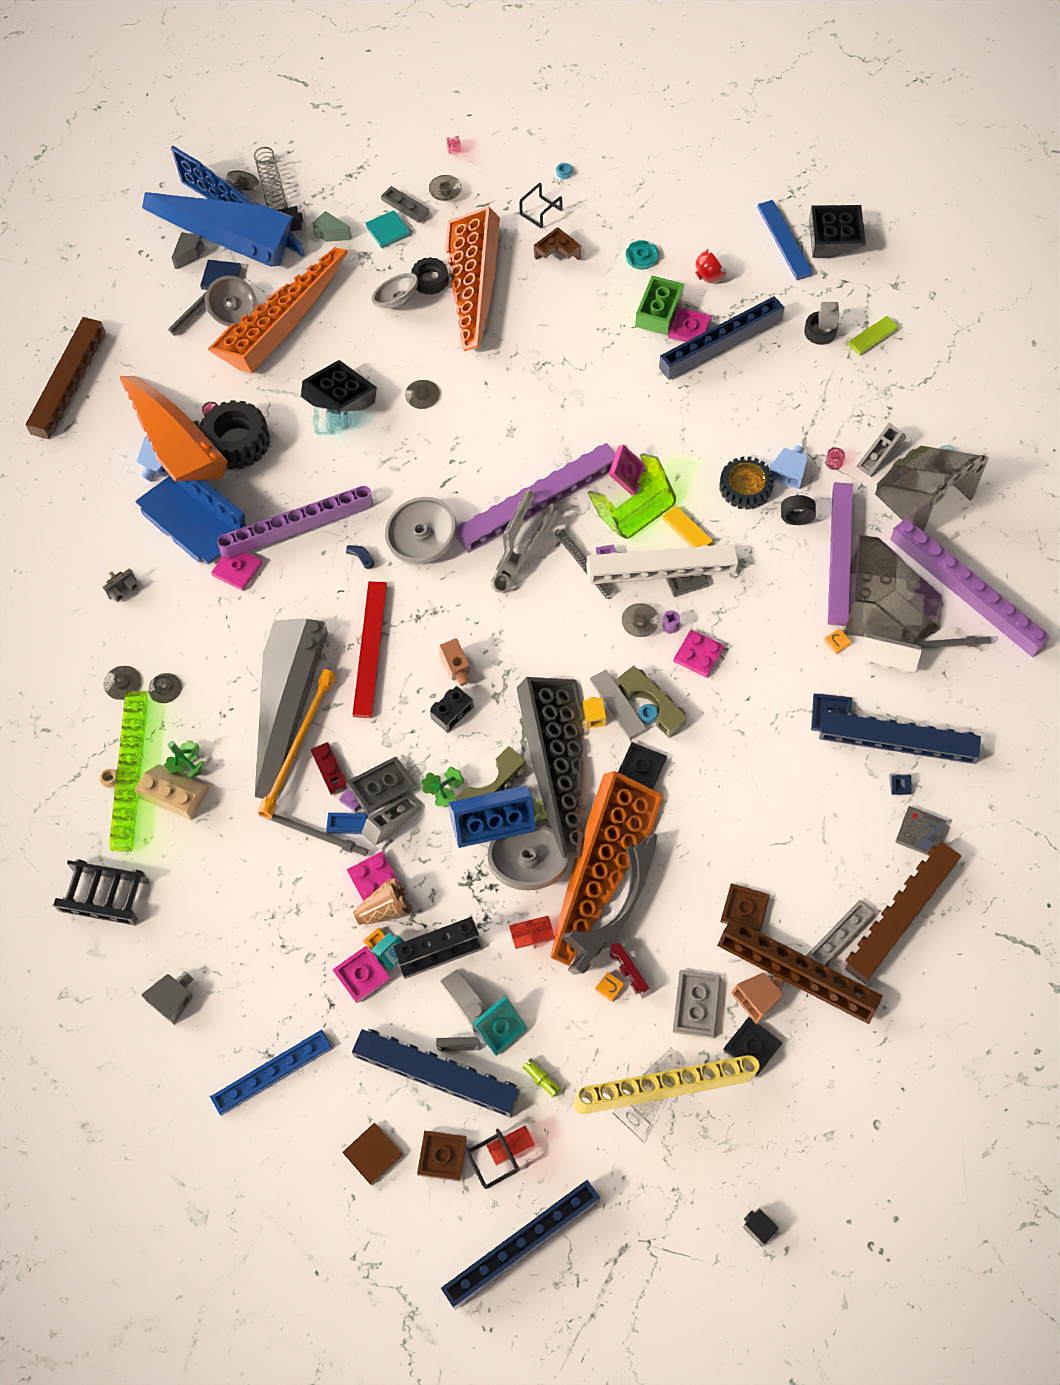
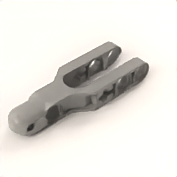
[491,489,559,593]

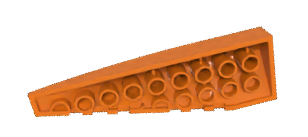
[208,247,348,374]
[550,771,664,966]

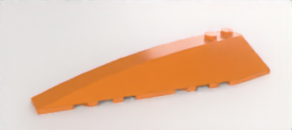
[446,206,500,351]
[120,376,228,482]

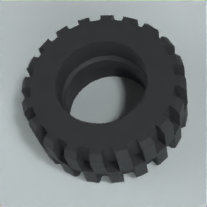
[199,400,270,469]

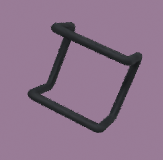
[519,183,563,228]
[464,1128,520,1189]

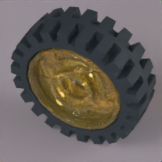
[719,456,774,510]

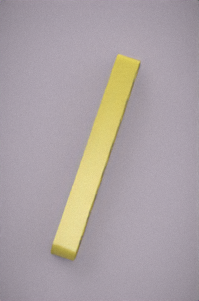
[574,1056,759,1114]

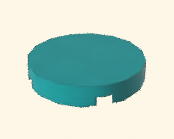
[625,240,659,270]

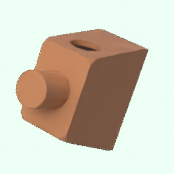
[439,638,470,686]
[731,973,784,1024]

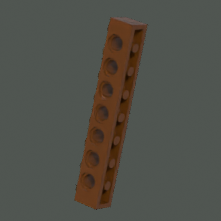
[717,918,883,1024]

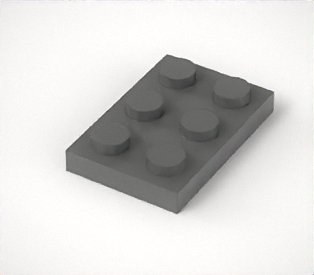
[346,756,417,815]

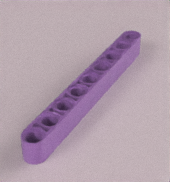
[827,482,853,626]
[217,486,373,558]

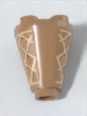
[353,878,413,925]

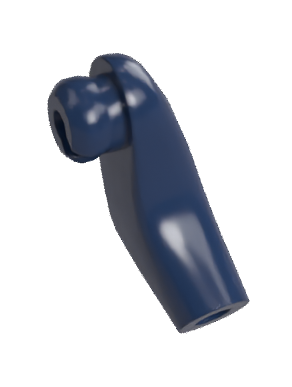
[346,545,375,569]

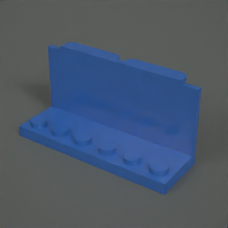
[135,473,246,565]

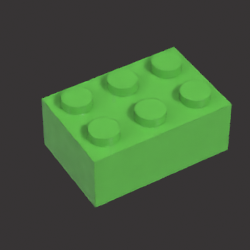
[635,275,684,336]

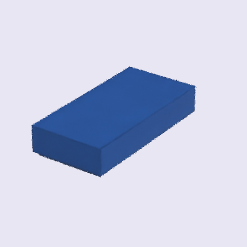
[326,812,368,834]

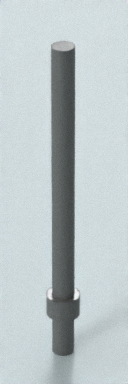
[906,635,991,649]
[258,813,369,857]

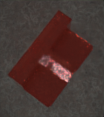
[509,915,555,949]
[486,1125,535,1166]

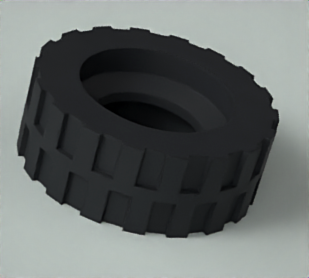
[411,257,449,295]

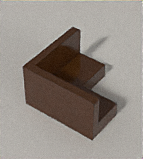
[534,227,581,260]

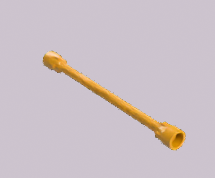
[257,669,337,819]

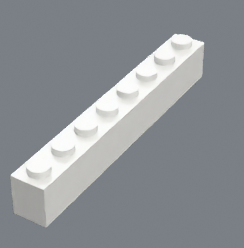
[586,544,738,584]

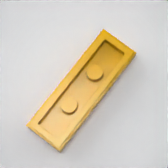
[662,506,713,547]

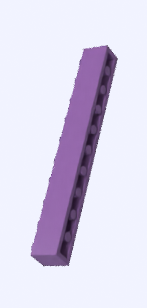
[456,443,616,553]
[890,518,1050,658]

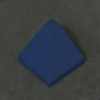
[889,774,911,795]

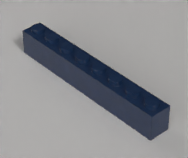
[659,296,785,380]
[818,710,981,764]
[351,1028,520,1118]
[441,1179,600,1310]

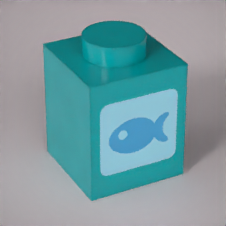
[371,933,405,969]

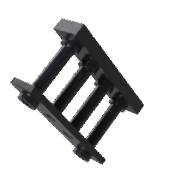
[53,859,150,926]
[393,916,482,979]

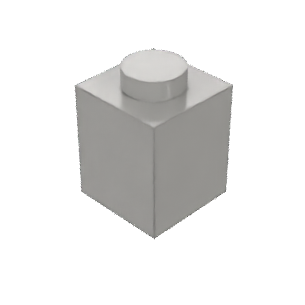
[818,302,840,329]

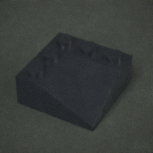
[809,205,866,258]
[300,360,377,412]

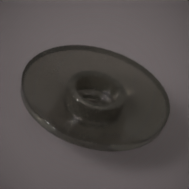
[226,170,259,191]
[429,175,461,201]
[405,379,440,409]
[621,603,659,637]
[103,665,142,700]

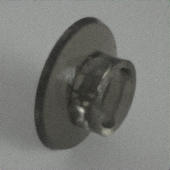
[148,673,182,703]

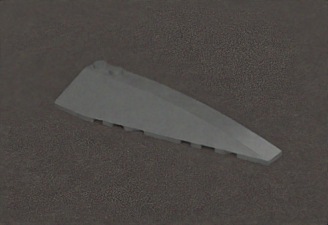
[254,618,328,799]
[516,677,584,858]

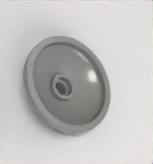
[372,273,418,308]
[205,276,257,327]

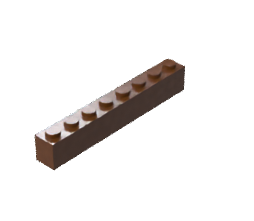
[25,317,106,439]
[845,841,962,984]

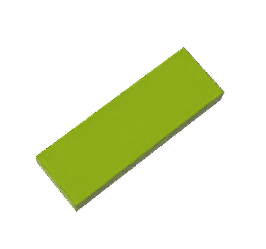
[848,316,898,356]

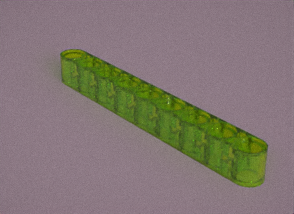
[109,691,148,852]

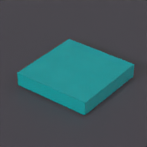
[365,210,410,248]
[472,996,528,1056]

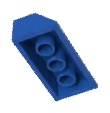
[448,785,536,848]

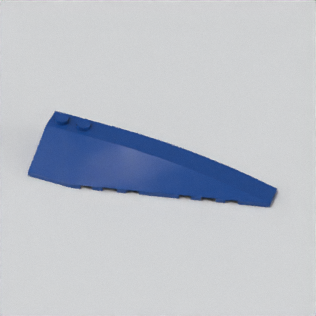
[171,145,305,257]
[142,192,293,267]

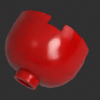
[695,248,726,283]

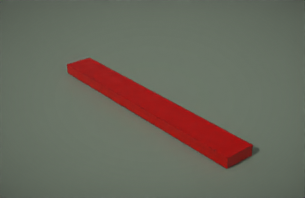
[352,581,387,718]

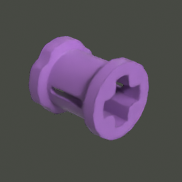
[662,610,680,634]

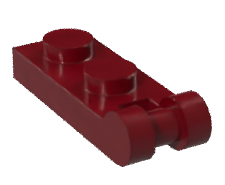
[310,742,347,795]
[610,943,650,999]

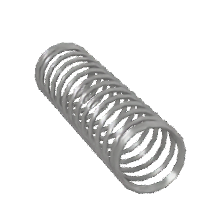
[254,146,288,208]

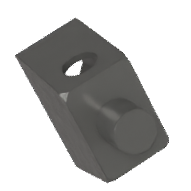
[141,971,194,1025]

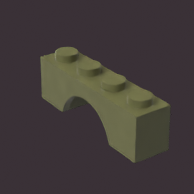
[617,665,687,738]
[454,746,526,801]

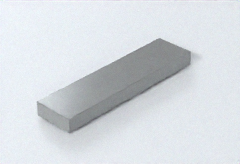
[590,669,646,740]
[806,900,875,966]

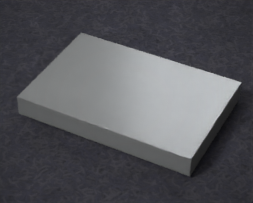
[672,970,721,1038]

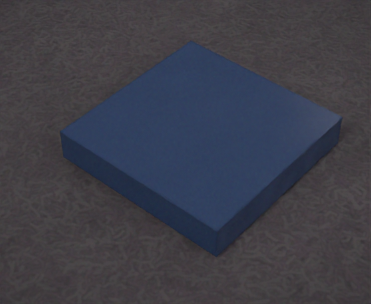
[200,260,241,290]
[811,693,852,731]

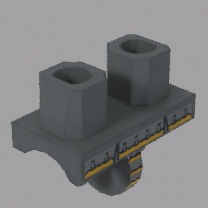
[102,568,139,602]

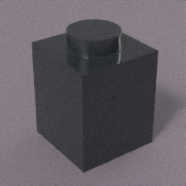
[277,206,304,232]
[742,1208,779,1247]

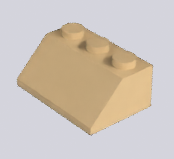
[135,764,210,820]

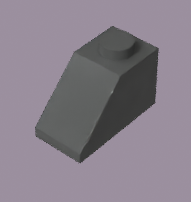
[171,232,204,269]

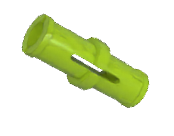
[522,1058,562,1098]

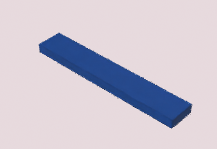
[757,200,812,280]
[210,1029,333,1116]

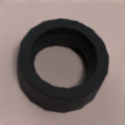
[804,311,838,345]
[781,495,816,525]

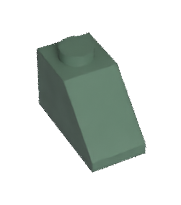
[312,211,352,242]

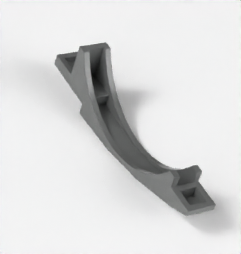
[561,833,658,975]

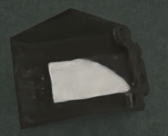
[875,445,989,532]
[844,535,942,642]

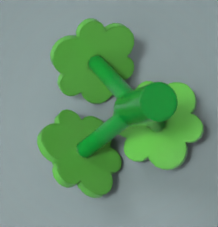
[164,740,205,778]
[421,766,464,807]

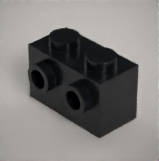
[430,685,474,733]

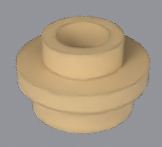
[100,769,120,788]

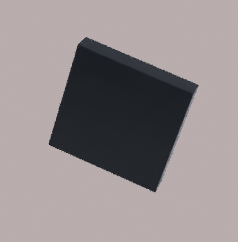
[618,742,668,790]
[723,1016,783,1077]

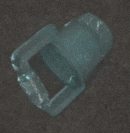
[313,407,351,435]

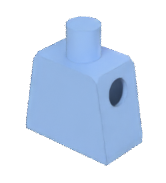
[137,435,167,482]
[769,445,808,489]

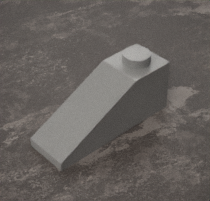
[856,422,906,477]
[361,794,421,846]
[440,970,487,1032]

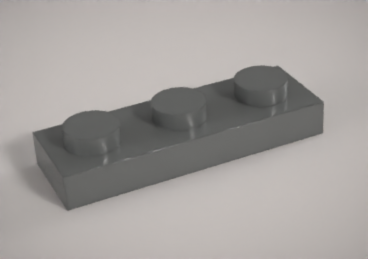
[381,186,429,223]

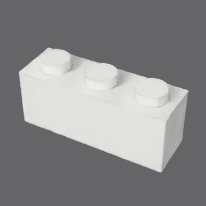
[859,633,922,673]

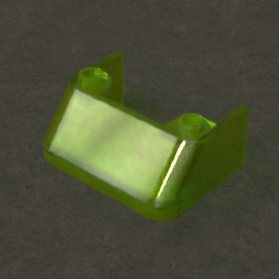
[587,453,676,539]

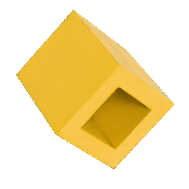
[583,697,606,729]

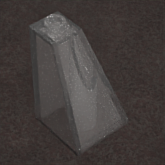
[612,1047,687,1143]

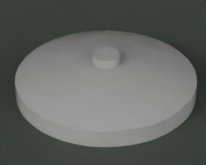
[385,497,457,564]
[488,823,568,891]

